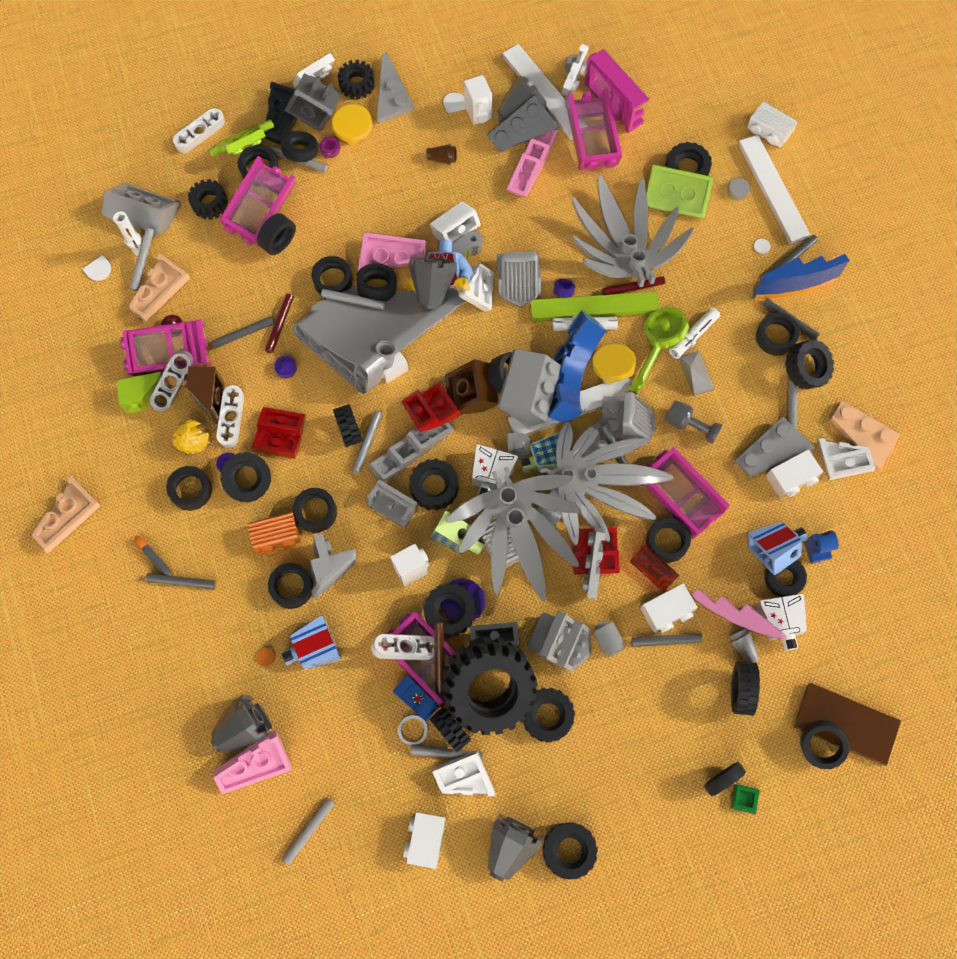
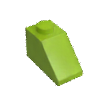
[116,372,162,413]

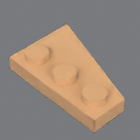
[129,253,190,322]
[830,400,901,472]
[31,476,100,553]

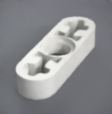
[173,108,225,153]
[216,385,244,448]
[371,634,435,660]

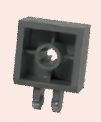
[284,73,341,131]

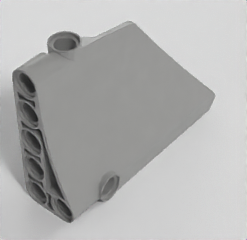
[292,286,466,394]

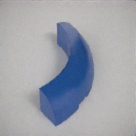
[548,310,607,422]

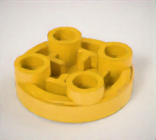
[332,104,373,145]
[592,344,636,385]

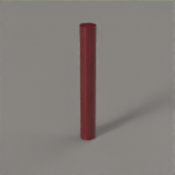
[602,276,665,295]
[265,294,294,353]

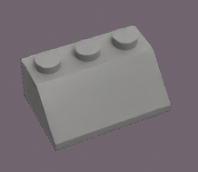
[102,183,181,235]
[497,349,561,427]

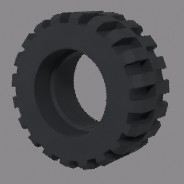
[442,637,537,735]

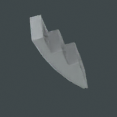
[368,422,454,482]

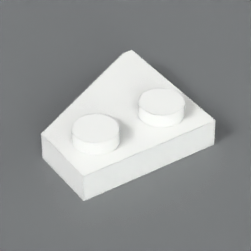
[562,44,589,97]
[459,264,494,312]
[818,438,875,481]
[432,750,495,797]

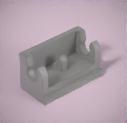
[367,479,418,528]

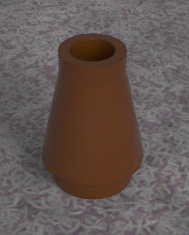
[426,144,457,165]

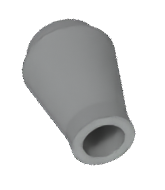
[729,628,760,662]

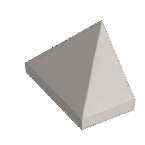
[679,351,714,396]

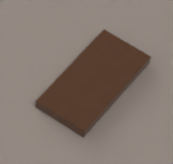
[794,683,901,766]

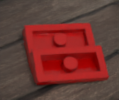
[400,382,461,432]
[252,407,306,459]
[571,527,620,575]

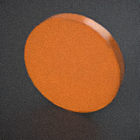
[257,647,275,666]

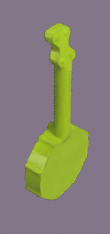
[627,306,689,395]

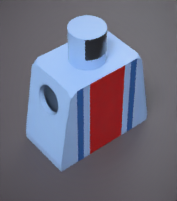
[748,522,807,575]
[281,616,342,669]

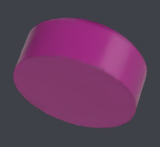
[320,137,341,158]

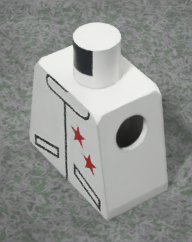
[472,444,518,496]
[755,594,807,651]

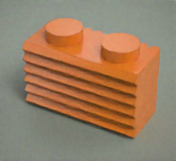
[248,512,301,555]

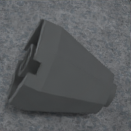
[497,76,548,123]
[409,257,457,309]
[211,695,273,753]
[487,814,543,881]

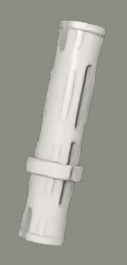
[113,211,142,256]
[669,307,720,359]
[552,316,618,332]

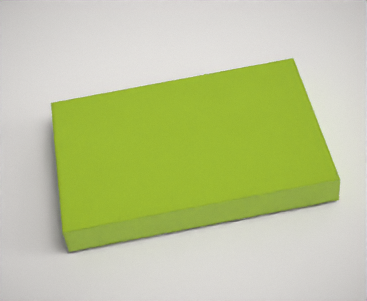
[646,165,714,219]

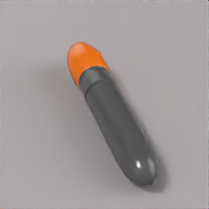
[134,536,172,576]

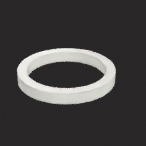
[398,715,428,746]

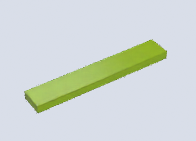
[531,292,659,322]

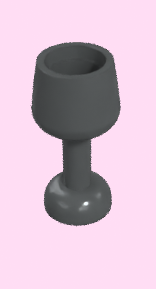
[665,400,722,444]

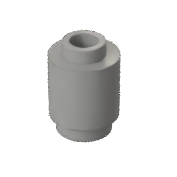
[593,620,625,657]

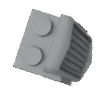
[497,251,541,307]
[600,391,656,446]
[310,533,357,599]
[528,611,591,672]

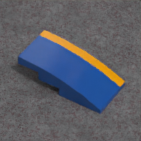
[753,254,850,299]

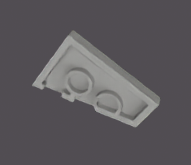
[734,417,815,478]
[582,526,606,599]

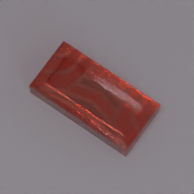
[630,544,679,593]

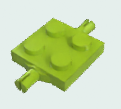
[208,119,274,157]

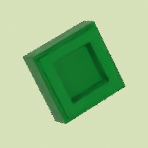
[730,784,760,814]

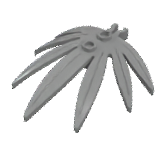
[572,175,694,287]
[540,422,674,546]
[446,467,582,601]

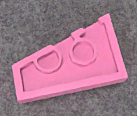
[357,233,427,273]
[213,730,292,794]

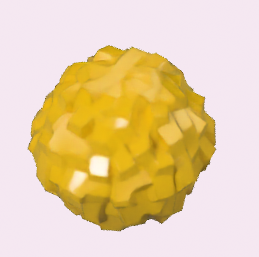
[172,420,209,454]

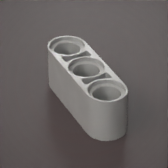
[150,350,193,411]

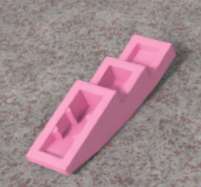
[507,130,558,198]
[692,589,787,639]

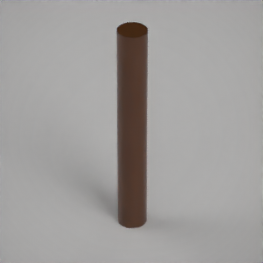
[434,621,444,694]

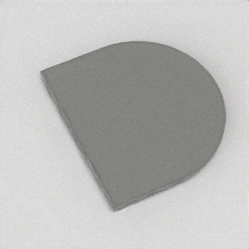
[507,433,532,459]

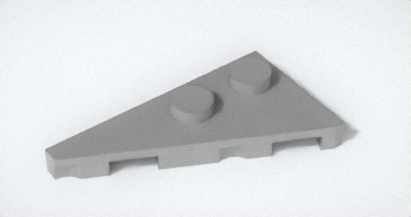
[377,53,414,124]

